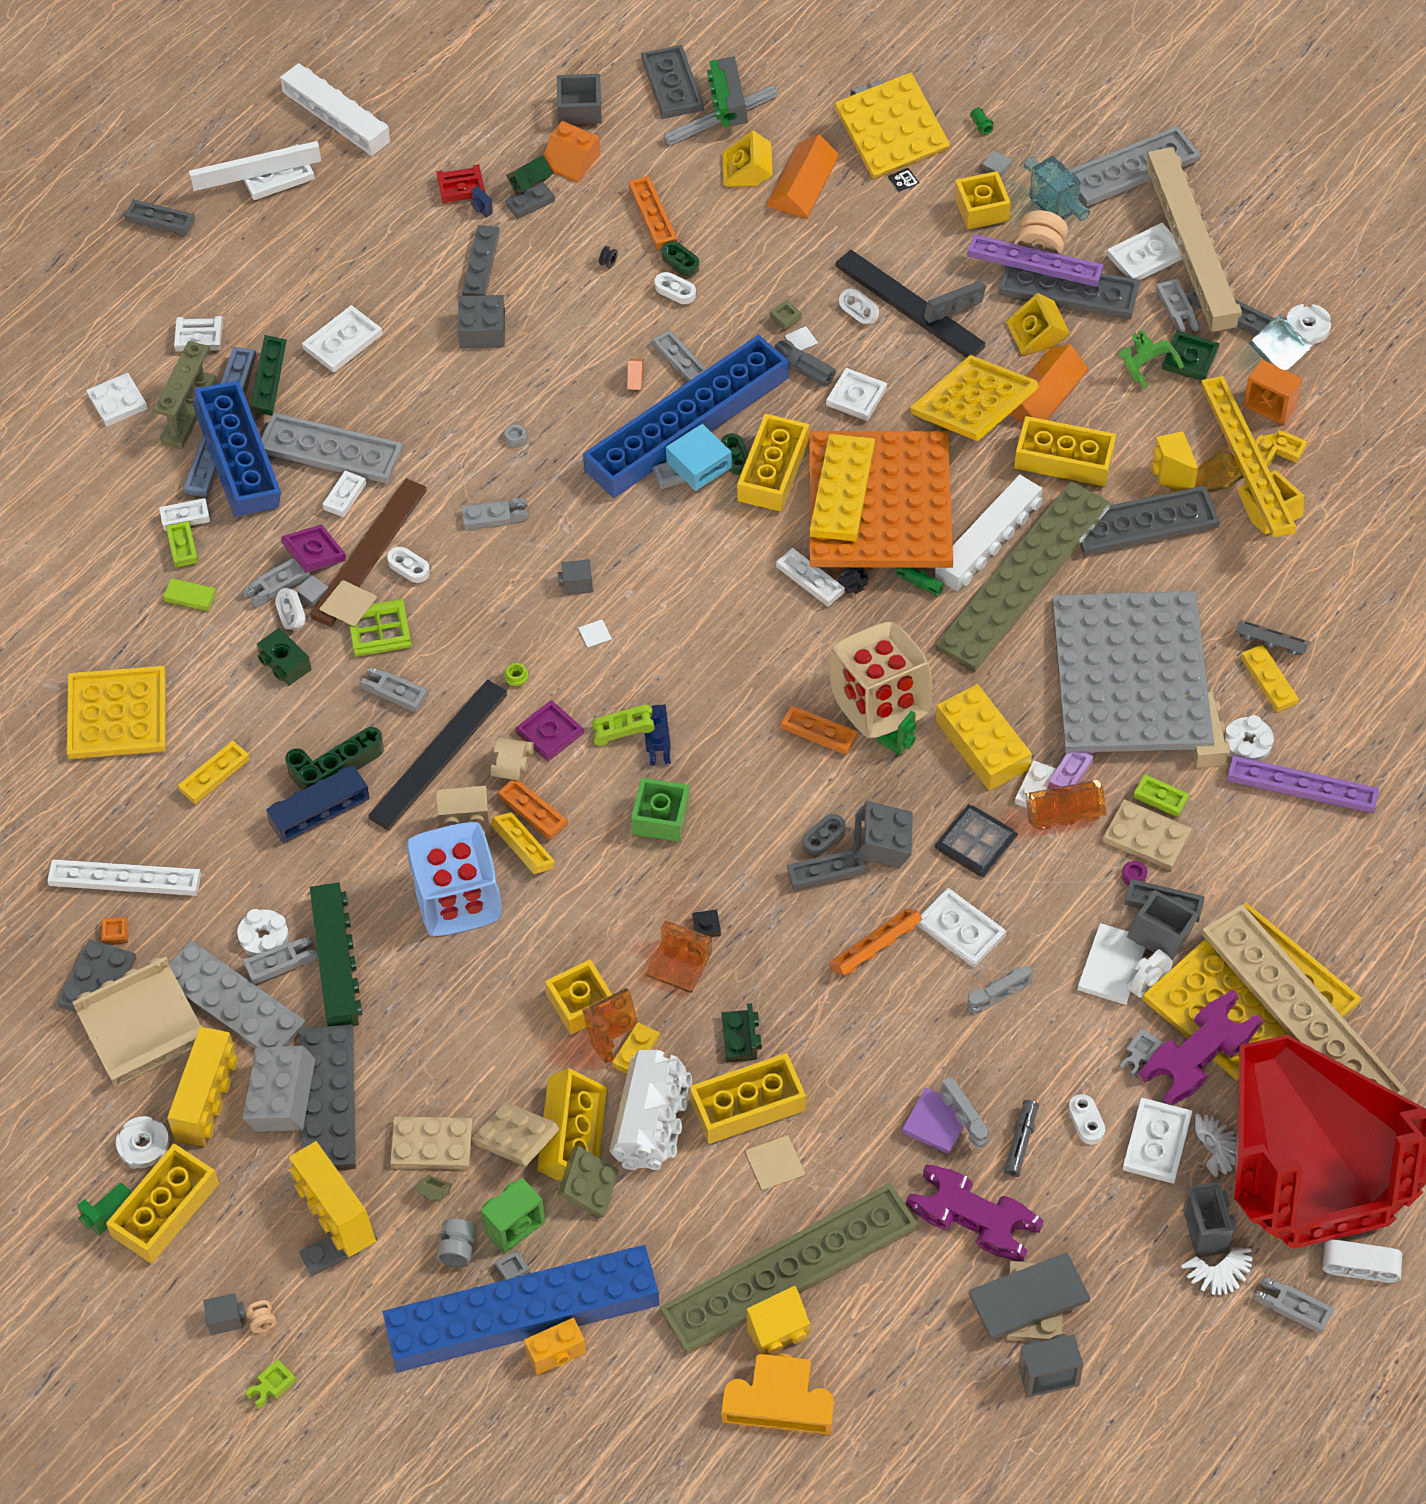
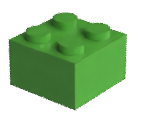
[631,777,691,842]
[481,1178,545,1254]

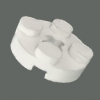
[1285,304,1331,347]
[1224,715,1274,761]
[237,909,289,956]
[1127,949,1173,999]
[116,1116,170,1169]

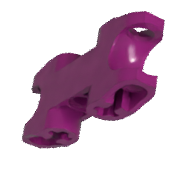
[1138,990,1263,1106]
[906,1164,1044,1262]

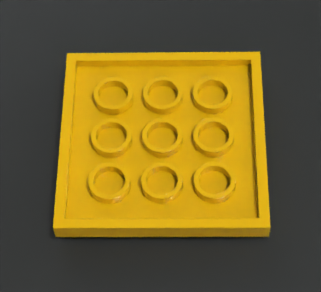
[834,72,950,179]
[910,355,1039,441]
[67,666,166,759]

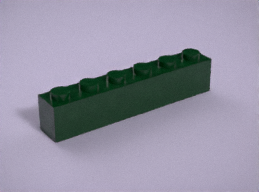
[310,882,363,1026]

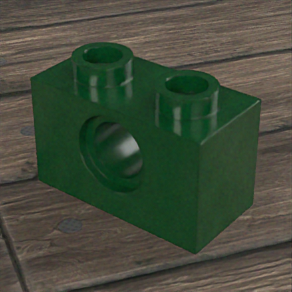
[256,628,312,686]

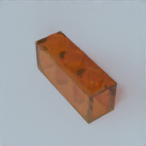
[1025,780,1107,830]

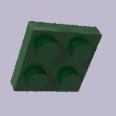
[1162,330,1220,381]

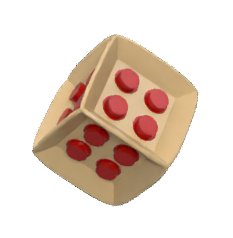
[829,622,932,738]

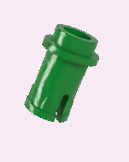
[970,107,994,135]

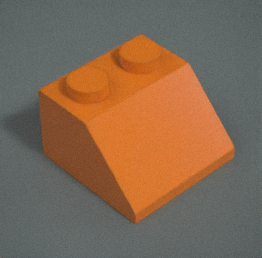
[543,121,600,183]

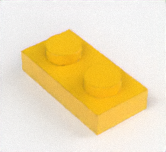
[612,1022,660,1074]

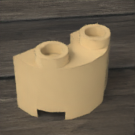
[490,738,534,780]

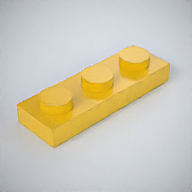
[1241,645,1299,713]
[178,740,250,805]
[490,812,555,874]

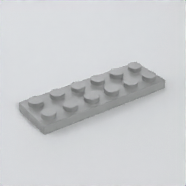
[1064,126,1200,207]
[261,412,404,484]
[169,940,307,1049]

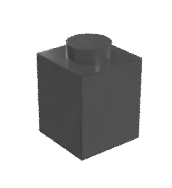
[557,559,593,595]
[203,1293,246,1335]

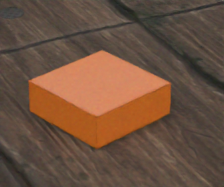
[101,917,128,944]

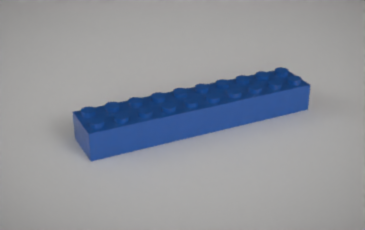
[583,334,789,498]
[382,1245,660,1373]

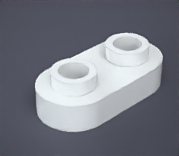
[655,272,696,304]
[839,289,879,324]
[387,547,430,583]
[275,588,305,631]
[1068,1094,1105,1145]

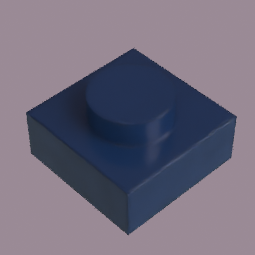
[471,187,493,218]

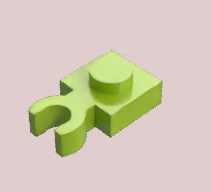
[246,1359,297,1409]

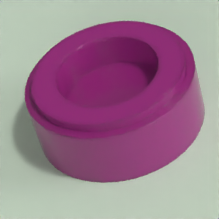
[1122,861,1147,886]

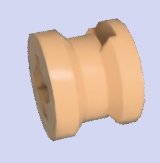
[245,1300,277,1333]

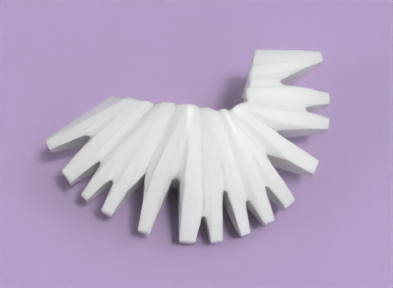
[1195,1114,1236,1177]
[1181,1247,1252,1295]

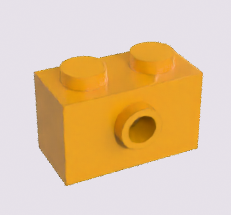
[524,1318,586,1375]

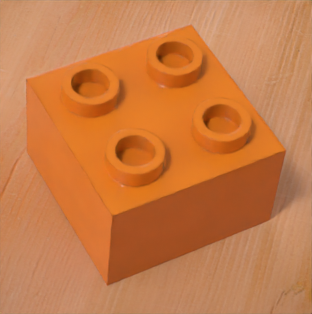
[1243,359,1303,426]

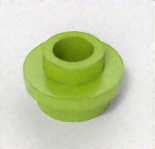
[504,663,529,686]

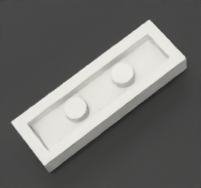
[776,548,845,607]

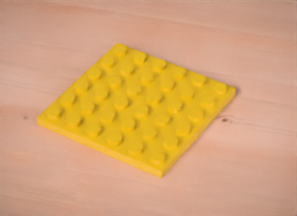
[1142,902,1362,1081]

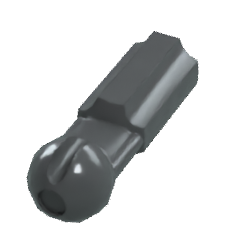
[774,340,836,387]

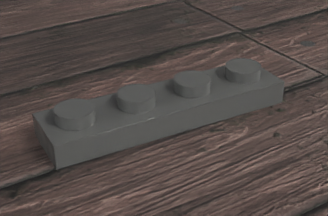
[462,225,500,296]
[1186,288,1277,340]

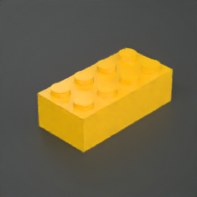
[737,414,809,512]
[1014,416,1117,487]
[936,684,1032,791]
[167,1026,239,1147]
[689,1053,806,1144]
[289,1141,376,1258]
[106,1144,219,1264]

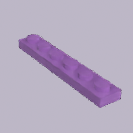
[967,235,1104,287]
[1227,756,1379,814]

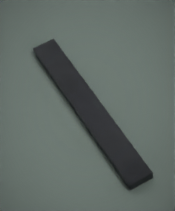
[836,249,986,358]
[369,679,507,831]

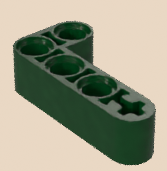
[285,727,384,790]

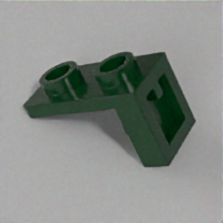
[506,156,553,194]

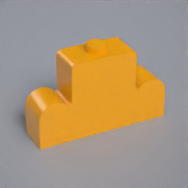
[721,1354,834,1435]

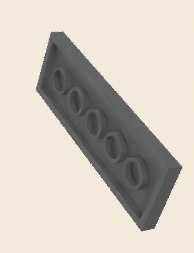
[999,266,1140,319]
[1080,486,1220,556]
[301,1025,356,1170]

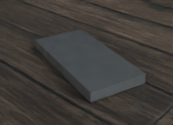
[641,45,704,119]
[968,1252,1090,1340]

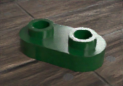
[661,241,699,276]
[721,433,749,475]

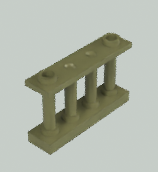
[153,341,217,450]

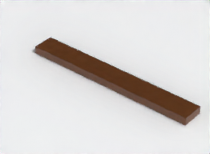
[310,478,426,627]

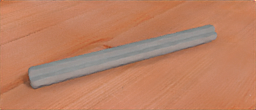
[664,85,778,146]

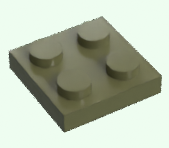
[558,1146,619,1218]

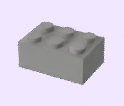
[243,1046,315,1132]

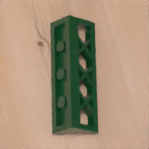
[250,335,287,421]

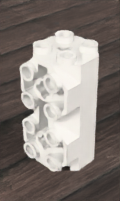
[609,1050,692,1170]

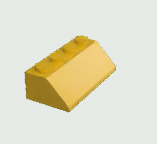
[537,1068,607,1181]

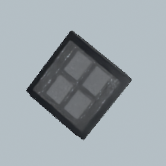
[935,804,1018,878]

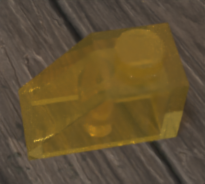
[1195,449,1244,493]

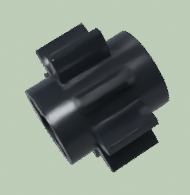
[839,567,868,594]

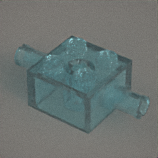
[1023,156,1090,221]

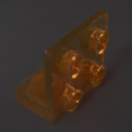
[646,920,712,993]
[582,988,638,1064]

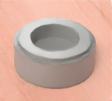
[504,424,527,447]

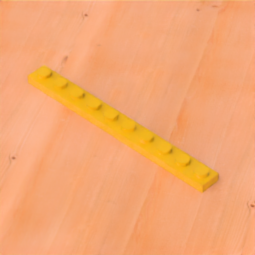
[1201,376,1296,538]

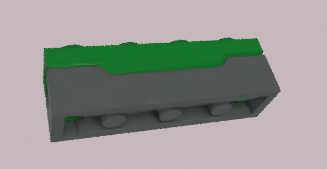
[707,56,748,128]

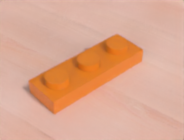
[781,705,858,755]
[498,780,568,840]

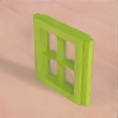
[349,599,412,657]

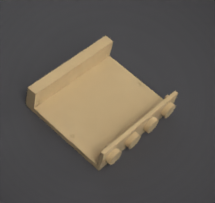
[72,956,203,1088]

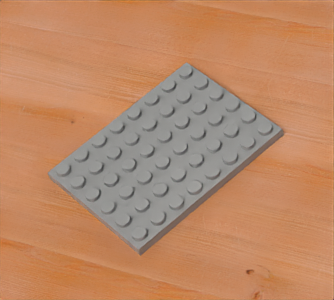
[1053,591,1214,753]

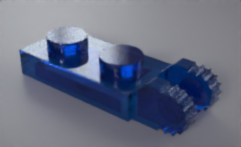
[644,704,671,766]

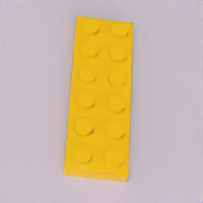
[810,434,875,542]

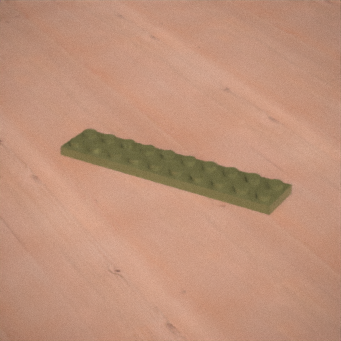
[936,481,1110,672]
[660,1183,918,1355]

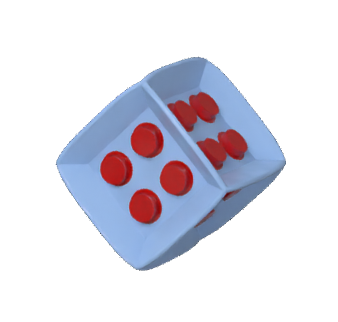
[406,822,502,936]

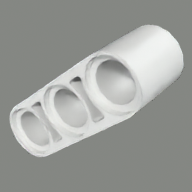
[1322,1240,1402,1283]

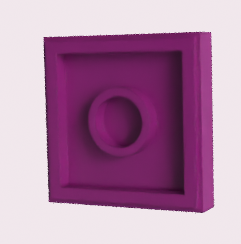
[281,524,346,573]
[515,700,584,762]

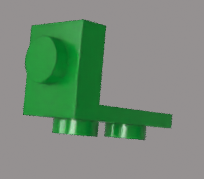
[876,711,917,756]
[77,1183,132,1236]

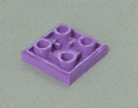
[902,1088,965,1155]

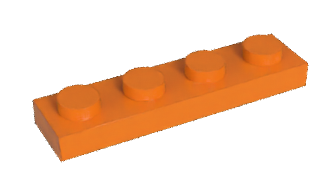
[628,176,677,250]
[828,908,923,975]

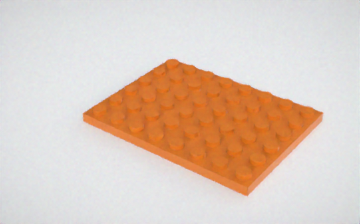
[810,431,953,568]

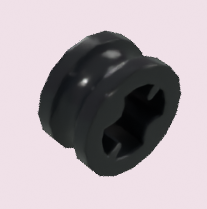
[599,246,618,268]

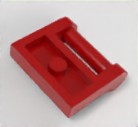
[436,164,485,203]

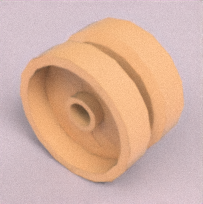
[1014,210,1068,255]

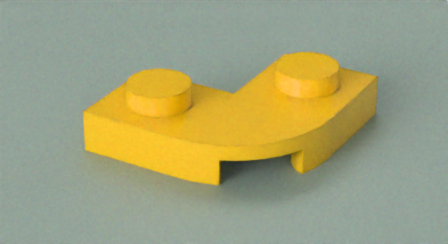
[1255,430,1308,467]

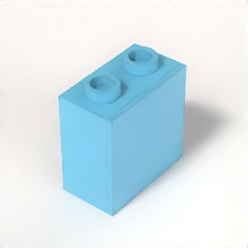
[666,424,732,491]

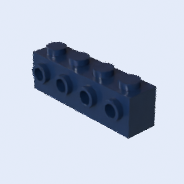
[266,765,370,843]

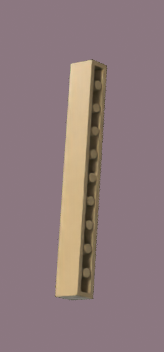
[1146,147,1242,332]

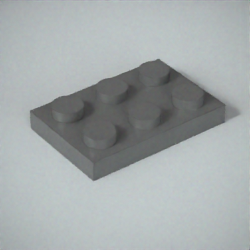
[57,939,137,1013]

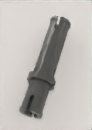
[1004,1100,1039,1177]

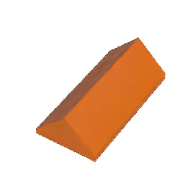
[767,134,839,219]
[1009,344,1088,422]

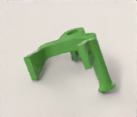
[1118,330,1184,389]

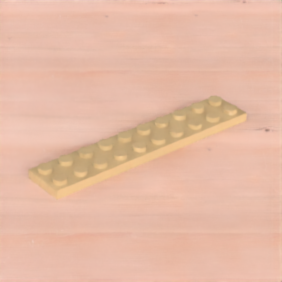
[1201,904,1408,1097]

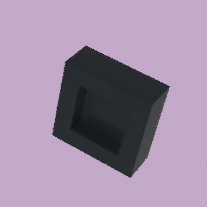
[692,909,721,939]

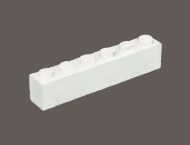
[280,63,390,156]
[935,474,1043,592]

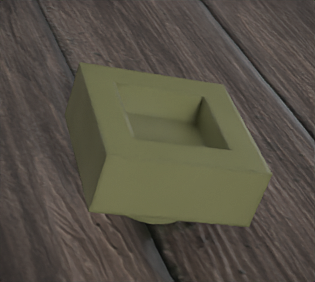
[770,300,802,330]
[416,1175,452,1201]

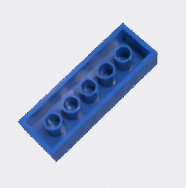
[193,380,281,517]

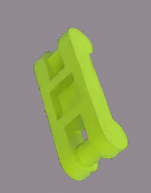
[592,705,654,746]

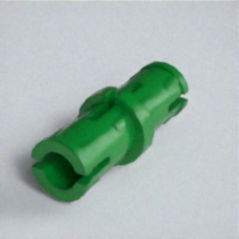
[896,568,944,597]

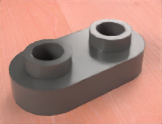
[803,814,845,856]

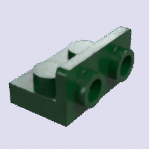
[721,1003,762,1062]

